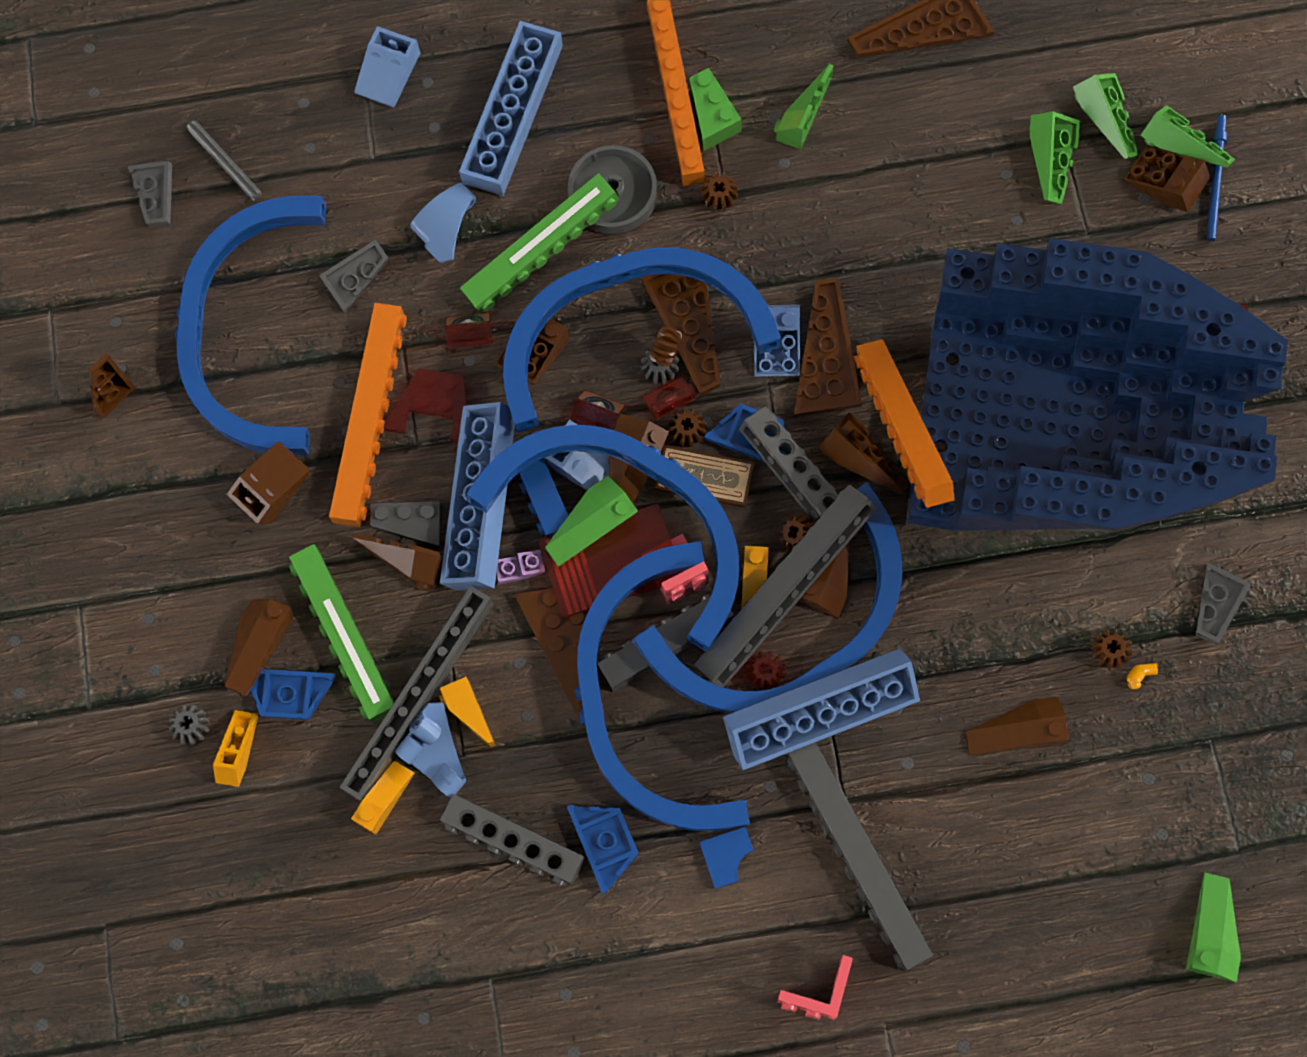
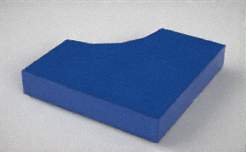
[699,827,753,889]

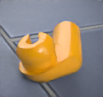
[1126,663,1158,689]

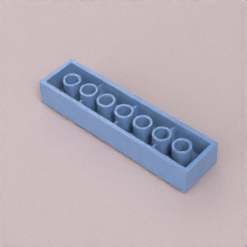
[459,21,563,196]
[440,402,515,591]
[723,649,920,770]

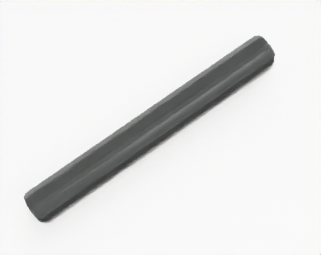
[187,120,262,201]

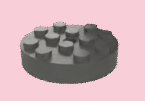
[568,145,657,234]

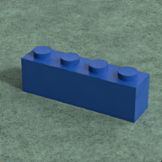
[518,459,568,540]

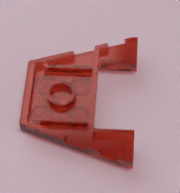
[383,368,467,443]

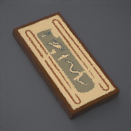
[655,445,754,508]

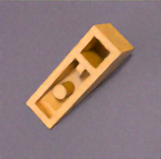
[741,546,769,610]
[439,677,496,747]
[213,710,258,787]
[351,761,415,835]

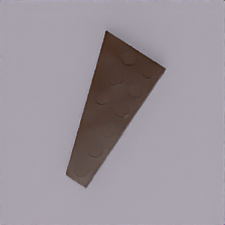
[847,0,995,58]
[642,251,720,396]
[794,278,862,417]
[514,583,605,725]

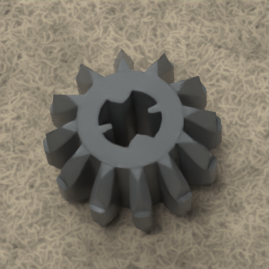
[641,350,679,385]
[168,705,210,745]

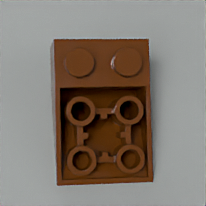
[1124,145,1210,212]
[494,319,569,385]
[227,441,311,524]

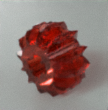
[746,651,786,691]

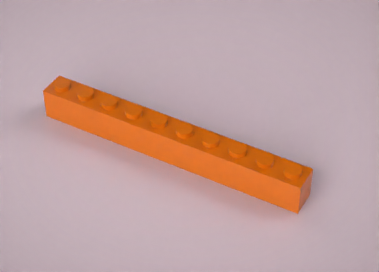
[646,0,705,187]
[329,303,407,527]
[854,339,954,508]

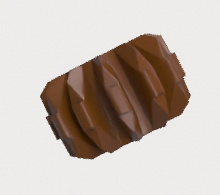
[701,172,738,211]
[650,326,682,367]
[668,408,707,448]
[778,513,815,551]
[1091,629,1133,670]

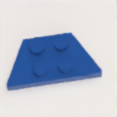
[704,404,786,462]
[251,669,336,720]
[567,805,639,894]

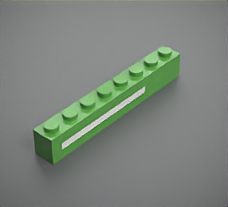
[460,173,619,314]
[289,544,395,724]

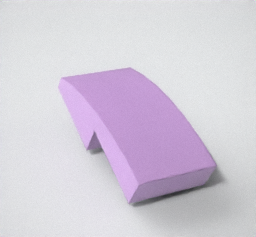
[496,550,545,585]

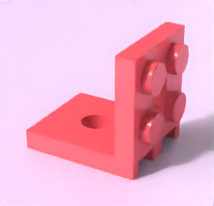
[641,534,709,605]
[777,955,853,1020]

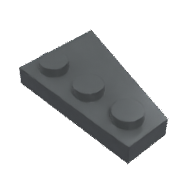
[128,161,172,227]
[319,240,389,314]
[370,501,441,548]
[1196,562,1251,646]

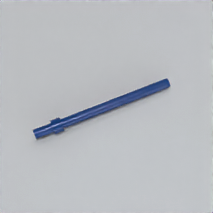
[1206,115,1228,241]

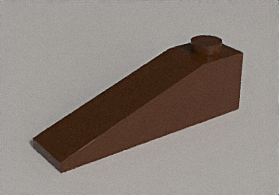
[89,353,135,419]
[818,412,910,495]
[608,414,669,503]
[352,533,443,591]
[797,542,849,619]
[225,599,293,697]
[966,697,1069,755]

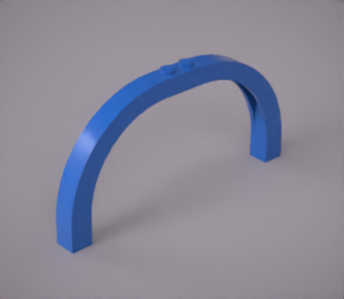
[175,196,326,456]
[503,247,781,432]
[467,425,739,652]
[632,483,902,713]
[575,541,750,831]

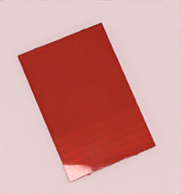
[538,504,680,618]

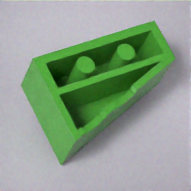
[690,68,742,152]

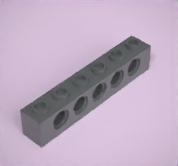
[739,406,838,523]
[440,794,585,887]

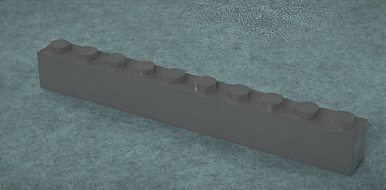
[695,484,877,688]
[340,586,494,802]
[785,742,933,972]

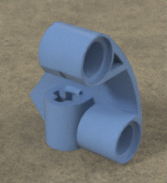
[410,183,476,263]
[394,702,466,798]

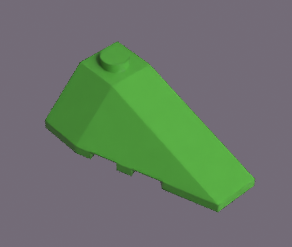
[774,64,833,150]
[1073,73,1139,159]
[1141,105,1235,168]
[1030,111,1080,205]
[545,476,638,566]
[1186,873,1241,982]

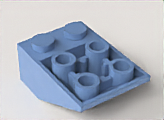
[354,26,420,107]
[754,305,800,376]
[544,420,610,491]

